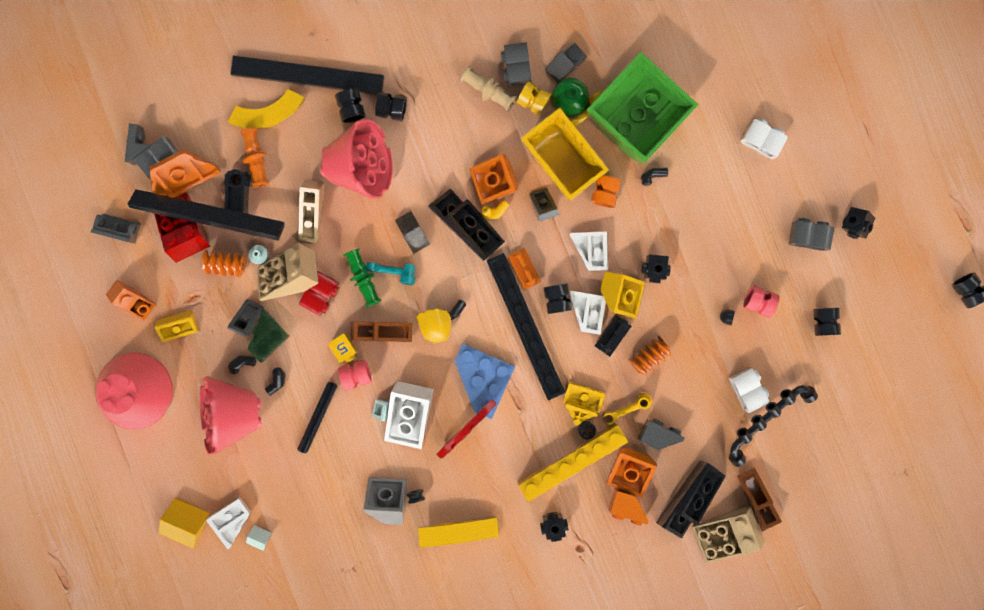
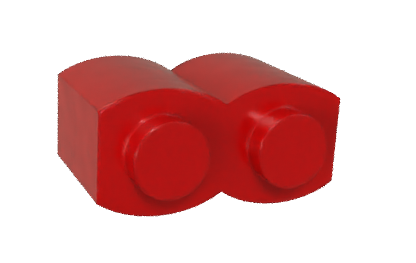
[298,271,340,316]

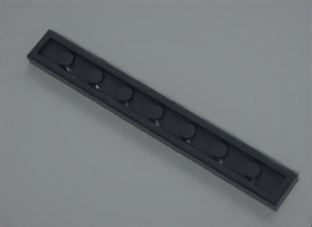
[230,56,384,95]
[127,189,285,241]
[487,253,565,400]

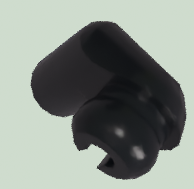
[444,300,466,321]
[228,355,256,374]
[265,367,285,396]

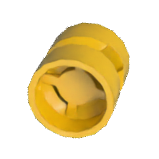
[517,81,552,116]

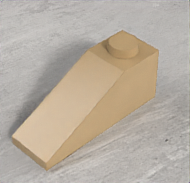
[298,179,324,243]

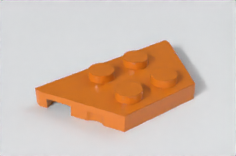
[149,149,221,197]

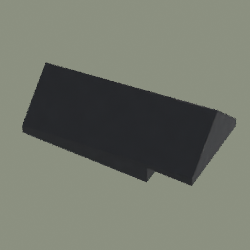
[428,189,505,261]
[656,460,726,539]

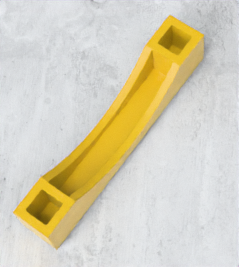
[517,423,628,502]

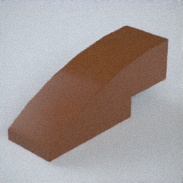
[351,321,412,342]
[737,468,782,532]

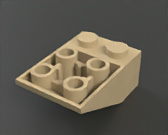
[257,243,318,301]
[692,506,765,563]

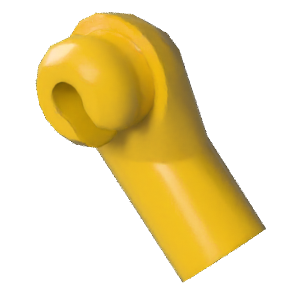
[481,200,510,219]

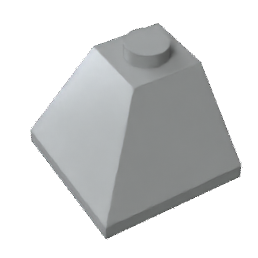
[363,477,407,525]

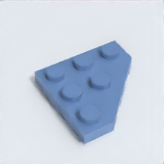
[455,343,515,419]

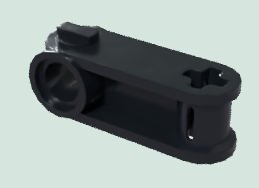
[224,169,251,214]

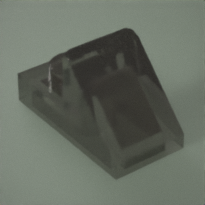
[395,211,430,254]

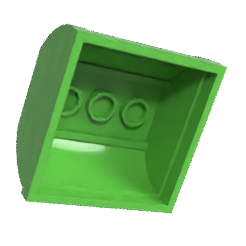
[587,52,699,163]

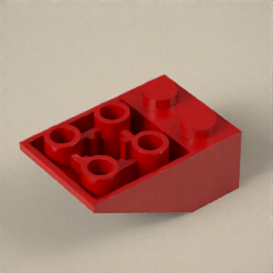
[154,192,211,263]

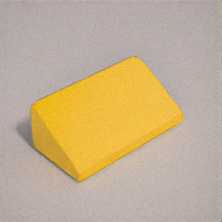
[154,310,199,343]

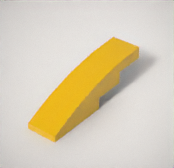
[417,517,499,548]

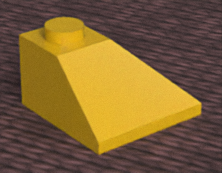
[600,272,645,319]

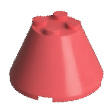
[320,119,393,198]
[95,353,173,429]
[200,376,262,456]

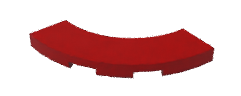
[436,399,497,459]

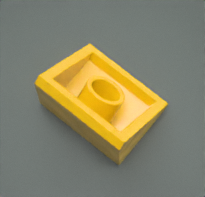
[159,498,210,549]

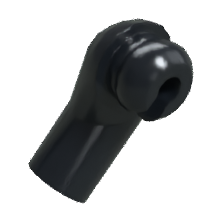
[640,168,669,186]

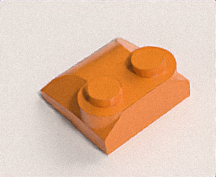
[469,154,518,204]
[606,448,657,497]

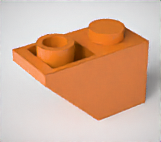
[105,279,155,320]
[608,488,649,526]

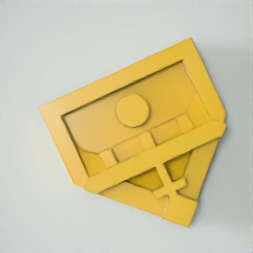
[563,381,606,426]

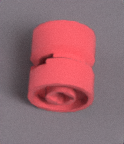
[743,285,780,318]
[338,359,372,391]

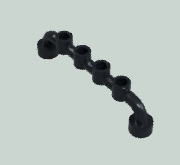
[729,385,818,467]

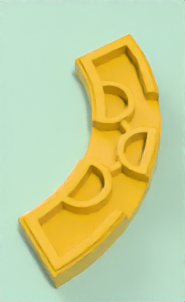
[228,89,305,129]

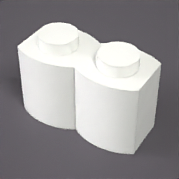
[740,118,788,159]
[729,368,770,413]

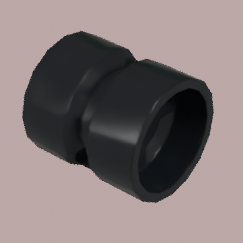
[335,89,366,123]
[375,92,407,122]
[952,272,984,308]
[543,284,572,314]
[813,308,841,336]

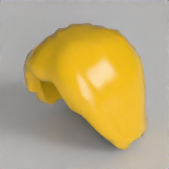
[416,308,452,344]

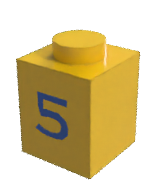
[327,333,359,364]

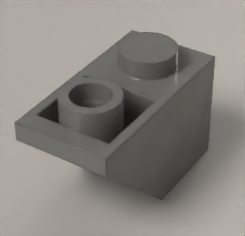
[637,418,685,450]

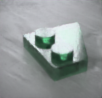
[247,309,290,363]

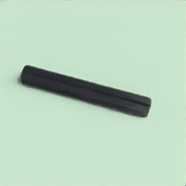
[297,382,337,454]

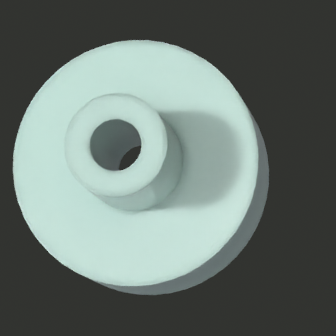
[248,245,269,264]

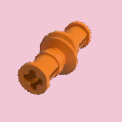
[240,128,270,188]

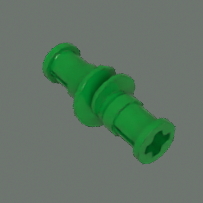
[343,248,382,307]

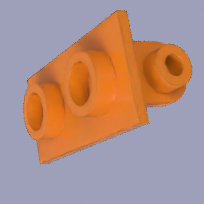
[508,248,541,290]

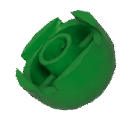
[551,77,590,118]

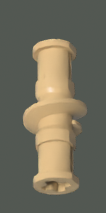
[461,66,517,112]

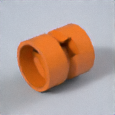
[591,175,621,208]

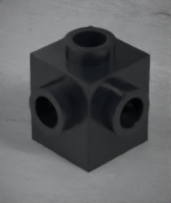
[842,207,875,239]
[642,254,671,283]
[540,512,569,542]

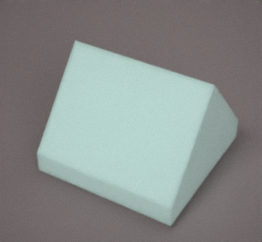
[372,398,390,421]
[246,525,272,551]

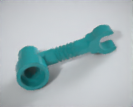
[366,262,416,285]

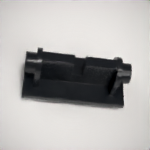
[594,315,632,357]

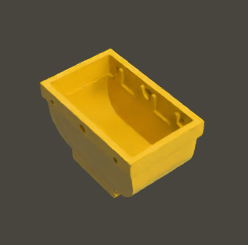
[521,108,609,201]

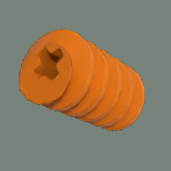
[202,250,246,277]
[628,335,672,376]

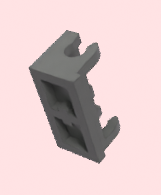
[91,214,140,244]

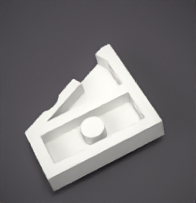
[570,232,608,271]
[569,291,606,335]
[206,497,251,549]

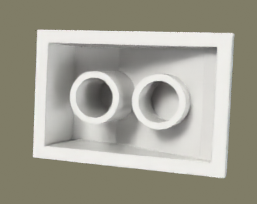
[384,381,434,449]

